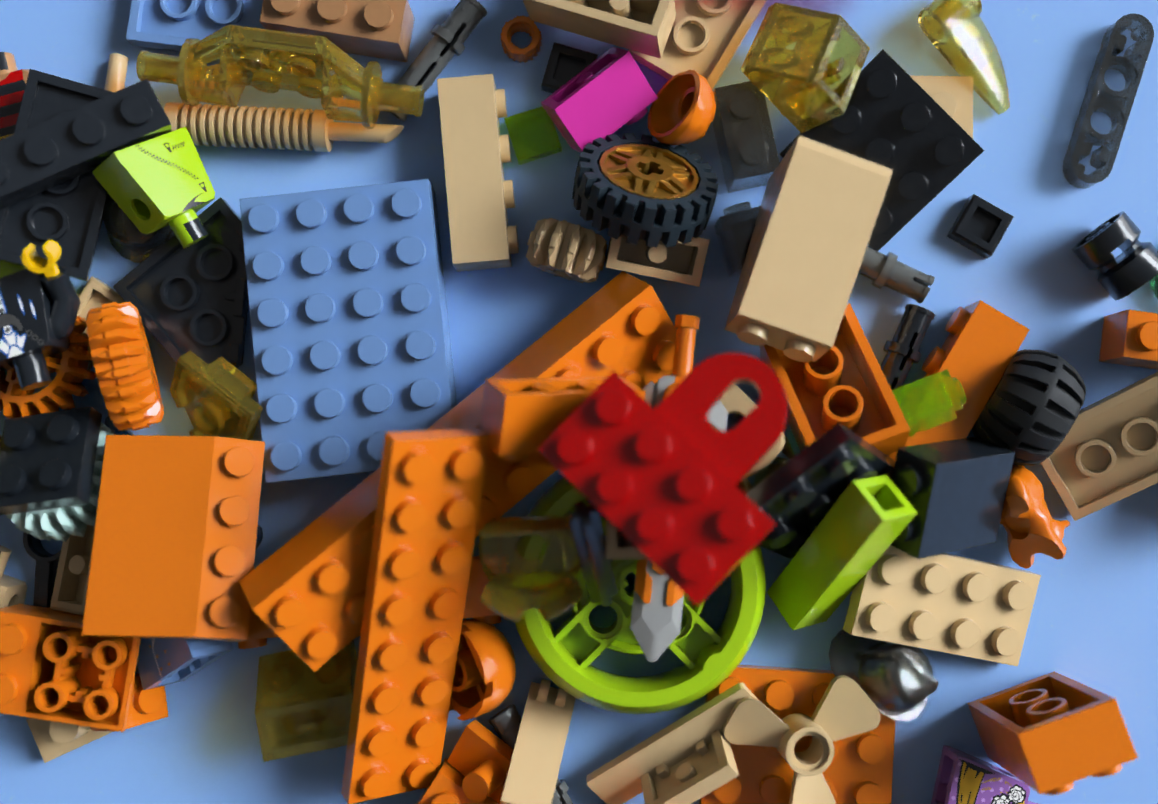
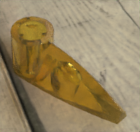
[918,0,1010,115]

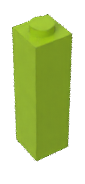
[767,474,917,630]

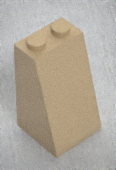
[724,135,893,362]

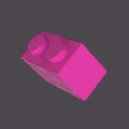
[541,47,658,153]

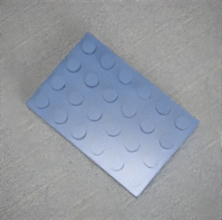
[239,179,457,483]

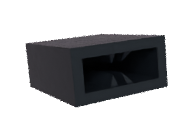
[891,437,1015,559]

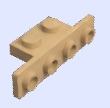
[586,683,757,804]

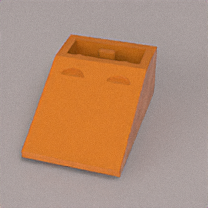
[0,604,141,732]

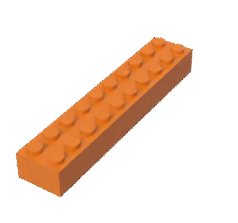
[239,271,677,672]

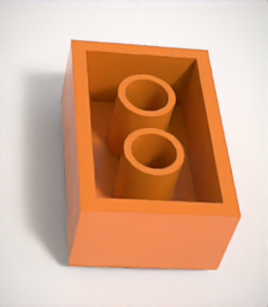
[760,304,910,455]
[967,672,1138,795]

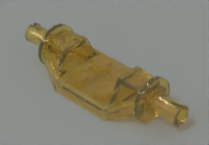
[136,24,424,129]

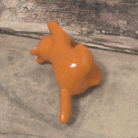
[1000,464,1070,569]

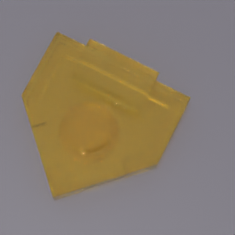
[170,350,263,440]

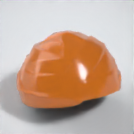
[648,70,716,145]

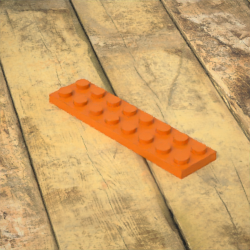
[341,428,490,804]

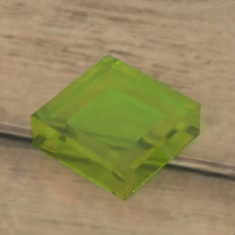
[504,106,562,165]

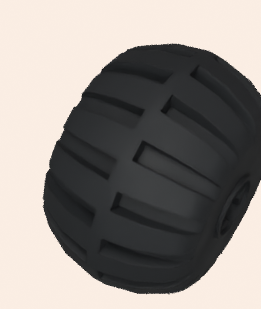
[972,350,1086,466]

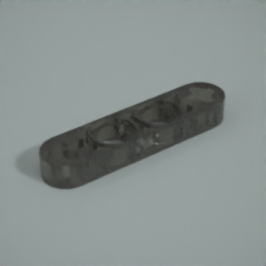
[1062,13,1154,189]

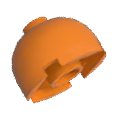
[449,619,516,721]

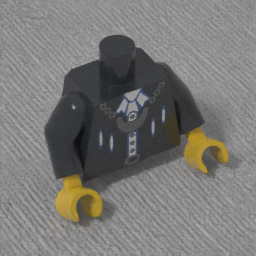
[0,240,80,391]

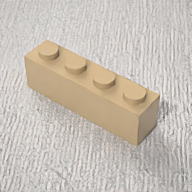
[437,74,519,272]

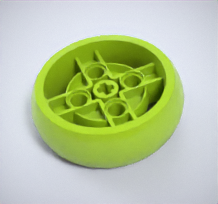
[508,476,766,714]

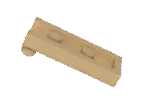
[500,679,576,804]

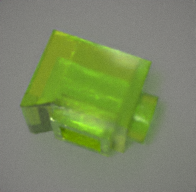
[892,369,966,437]

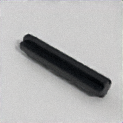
[567,501,618,607]

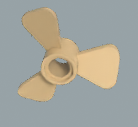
[722,675,881,804]

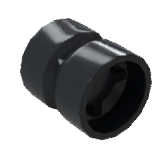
[1072,211,1158,301]

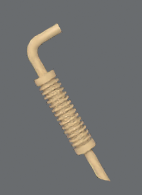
[104,53,404,152]

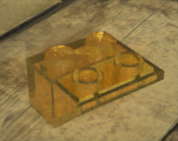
[740,3,870,133]
[255,640,357,762]

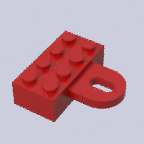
[537,352,788,606]

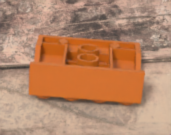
[81,435,265,642]

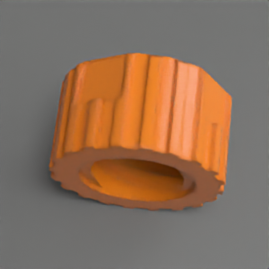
[500,15,542,63]

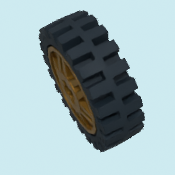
[572,133,718,247]

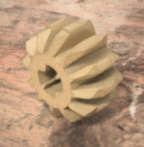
[526,218,608,283]

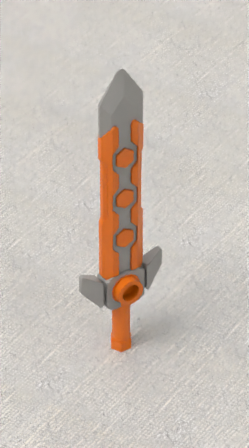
[630,314,728,662]

